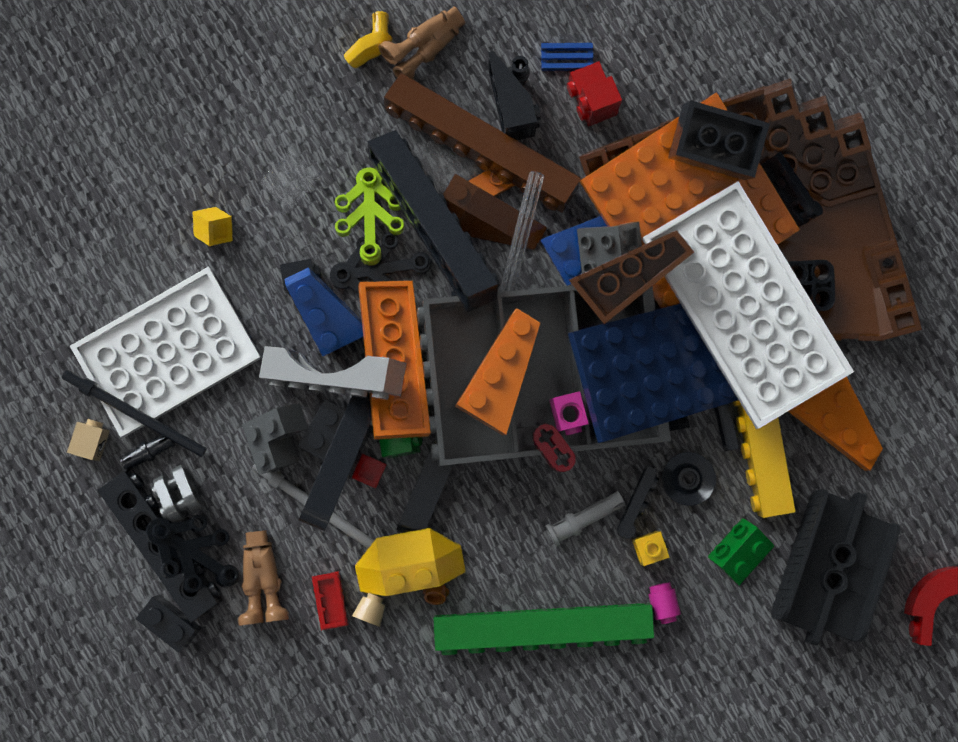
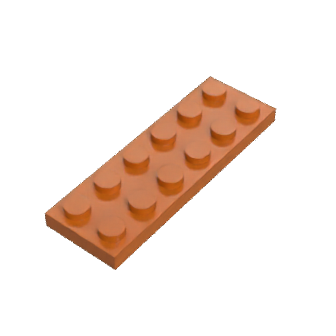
[358,281,431,439]

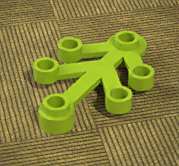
[335,167,404,266]

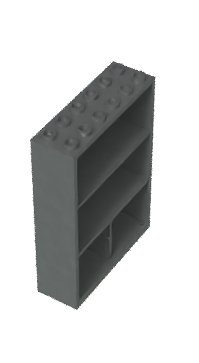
[416,285,671,466]

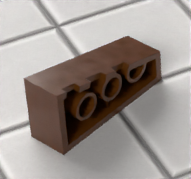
[569,230,695,324]

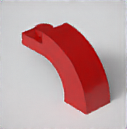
[904,566,958,646]

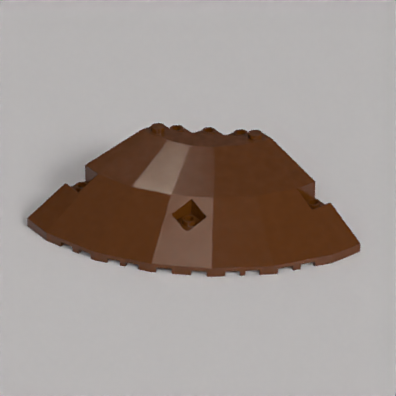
[579,78,922,341]

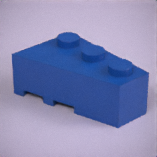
[285,267,364,356]

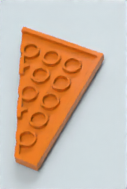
[788,376,883,471]

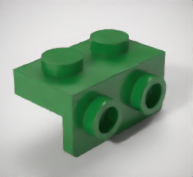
[708,518,774,586]

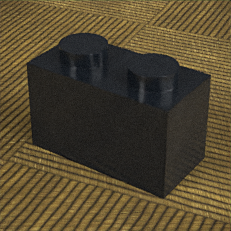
[136,595,202,653]

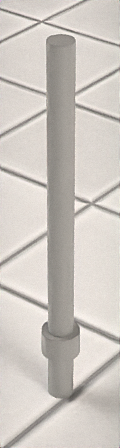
[252,464,374,549]

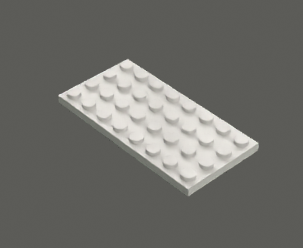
[642,181,854,429]

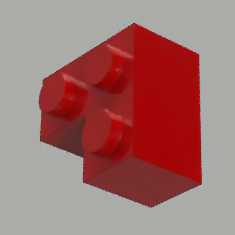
[566,61,622,127]

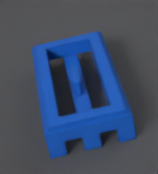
[541,43,593,71]

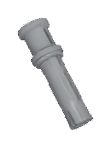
[545,491,626,547]

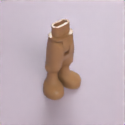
[378,7,465,79]
[238,530,289,626]

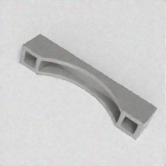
[259,346,406,400]

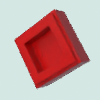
[352,453,387,489]

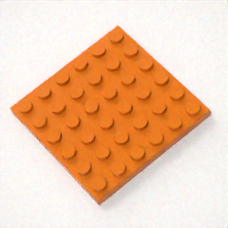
[580,92,800,309]

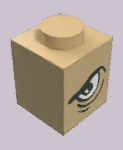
[67,419,110,461]

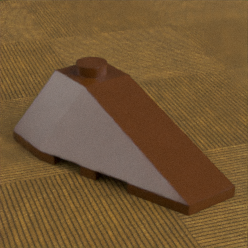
[443,174,547,250]

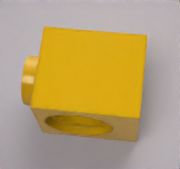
[632,531,670,566]

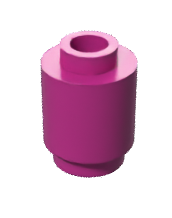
[648,582,681,624]

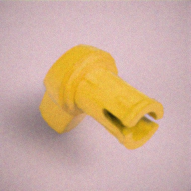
[344,11,393,68]

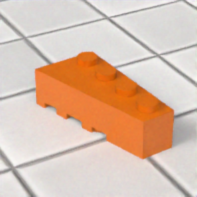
[455,308,540,436]

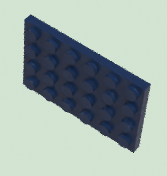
[568,303,738,443]

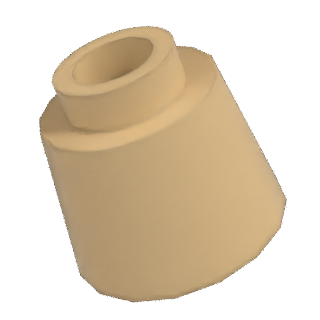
[352,593,385,627]

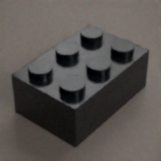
[668,100,770,180]

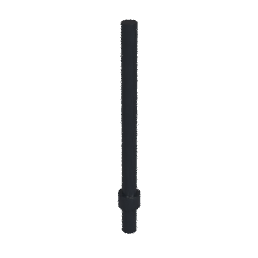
[62,370,207,457]

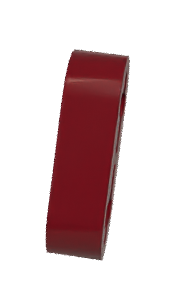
[532,424,575,473]

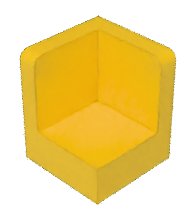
[192,207,233,246]

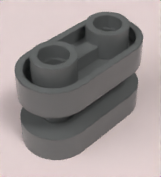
[151,464,204,523]

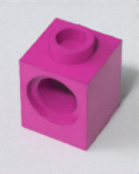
[549,391,589,435]

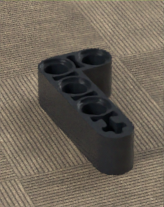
[788,260,836,311]

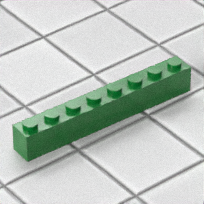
[433,603,654,655]

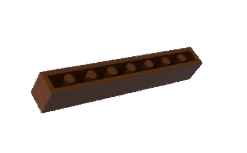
[384,73,581,213]

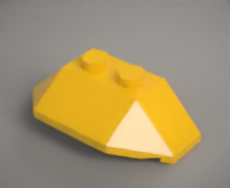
[355,528,466,596]

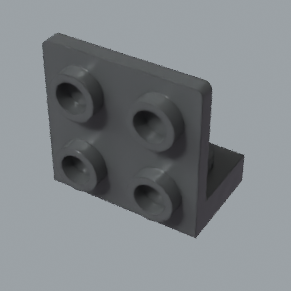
[577,222,642,274]

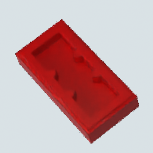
[312,571,349,631]

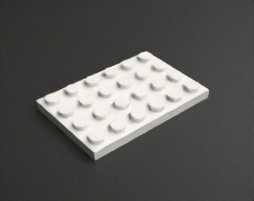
[70,266,262,438]

